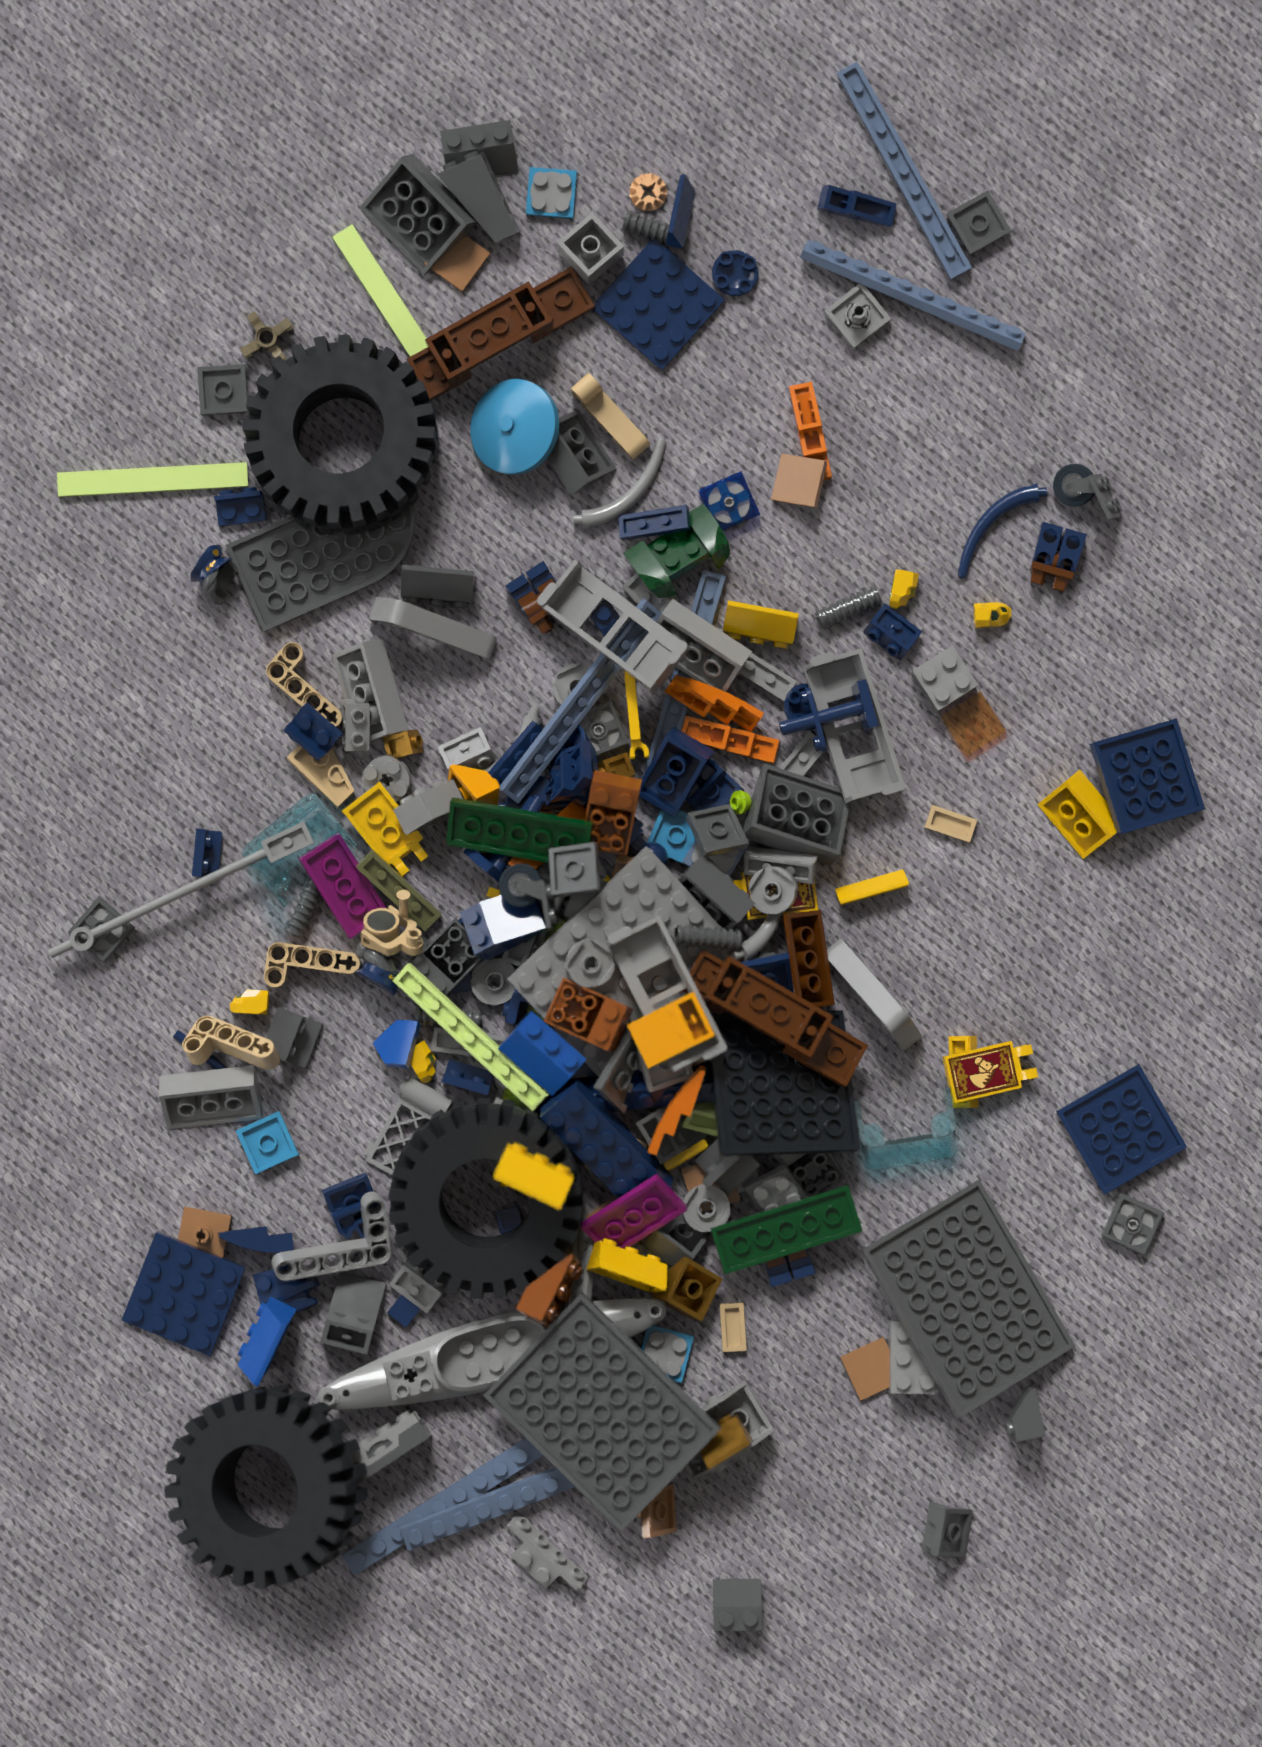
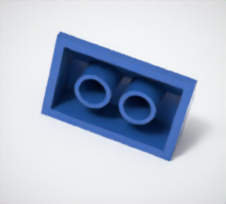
[497,1011,586,1096]
[238,1297,297,1386]

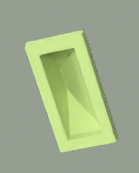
[682,1102,718,1137]

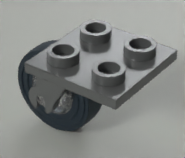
[1053,464,1122,520]
[499,864,558,931]

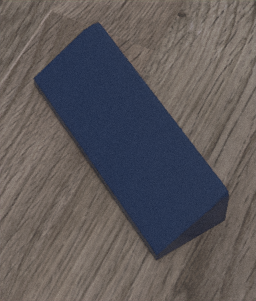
[666,174,695,248]

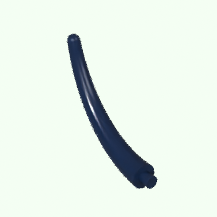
[958,483,1048,579]

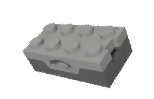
[350,1409,431,1485]

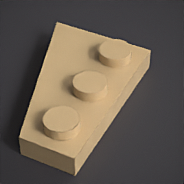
[286,745,354,809]

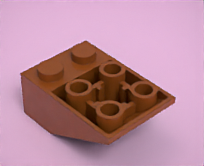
[585,770,642,856]
[544,977,634,1053]
[516,1254,583,1327]

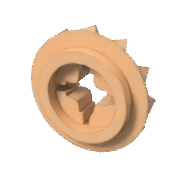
[629,173,667,211]

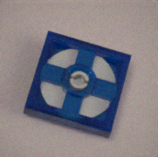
[698,471,760,531]

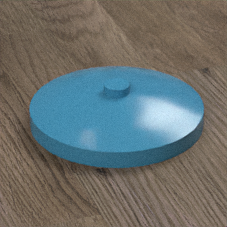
[470,379,559,475]

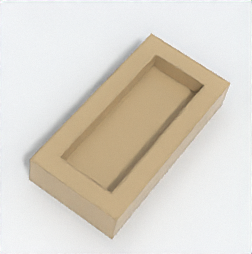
[924,805,977,843]
[720,1302,747,1352]

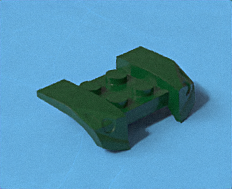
[623,503,730,598]

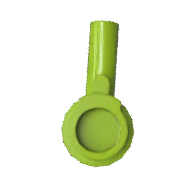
[730,790,752,814]

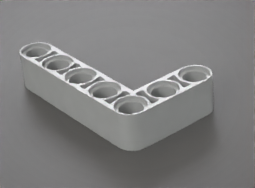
[369,597,497,660]
[827,938,922,1052]
[271,1192,391,1281]

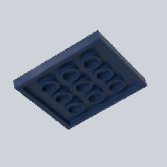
[593,239,725,371]
[1089,718,1205,835]
[1056,1064,1187,1195]
[121,1231,246,1356]

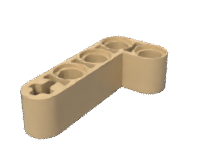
[570,373,651,460]
[266,642,343,728]
[264,942,361,988]
[182,1015,280,1070]

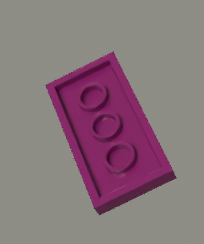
[298,832,386,939]
[581,1174,687,1249]

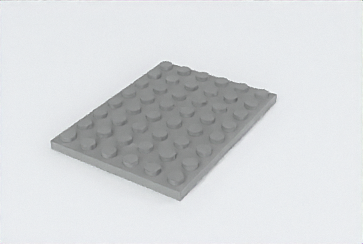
[507,847,735,1078]

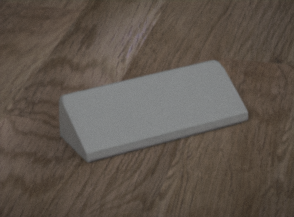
[744,846,817,884]

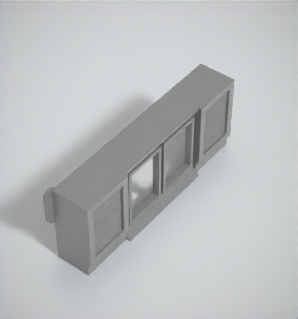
[537,560,690,694]
[803,648,906,803]
[607,915,727,1072]

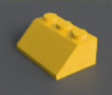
[722,600,799,649]
[1037,769,1117,859]
[493,1143,574,1210]
[586,1239,667,1293]

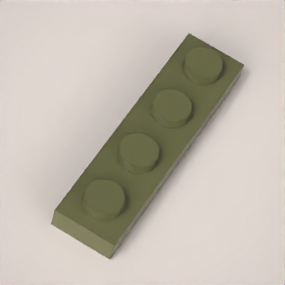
[356,849,442,931]

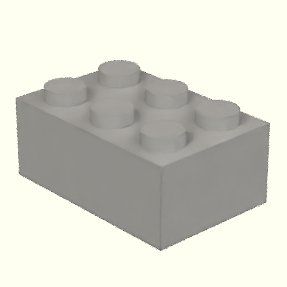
[888,1320,939,1394]

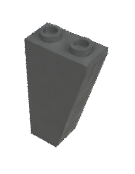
[438,151,520,243]

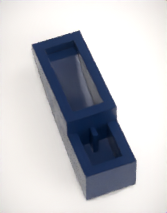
[817,185,897,227]
[217,1226,294,1253]

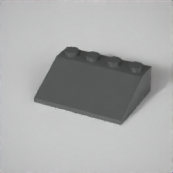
[359,154,477,275]
[743,763,850,865]

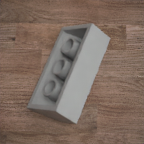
[657,599,752,692]
[332,639,408,742]
[159,1065,262,1129]

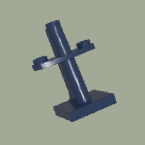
[779,679,878,753]
[463,794,546,891]

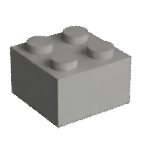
[557,212,624,286]
[911,645,978,713]
[393,779,463,835]

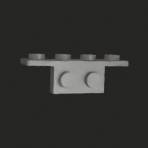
[507,1513,588,1591]

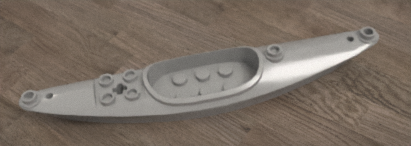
[317,1298,666,1410]

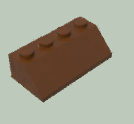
[783,910,835,1007]

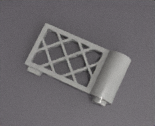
[364,1077,453,1175]

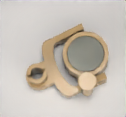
[361,890,423,956]

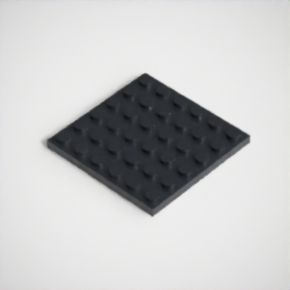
[709,1010,860,1157]

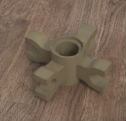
[240,311,294,361]

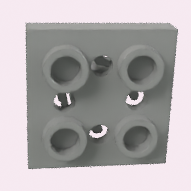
[824,283,891,349]

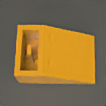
[627,992,715,1069]

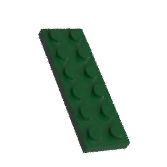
[446,797,593,863]
[710,1185,863,1274]

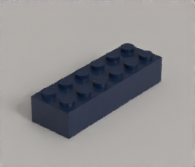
[540,1077,673,1198]

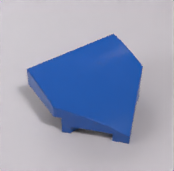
[373,1020,421,1069]

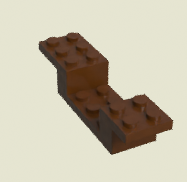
[407,266,595,401]
[679,949,868,1088]

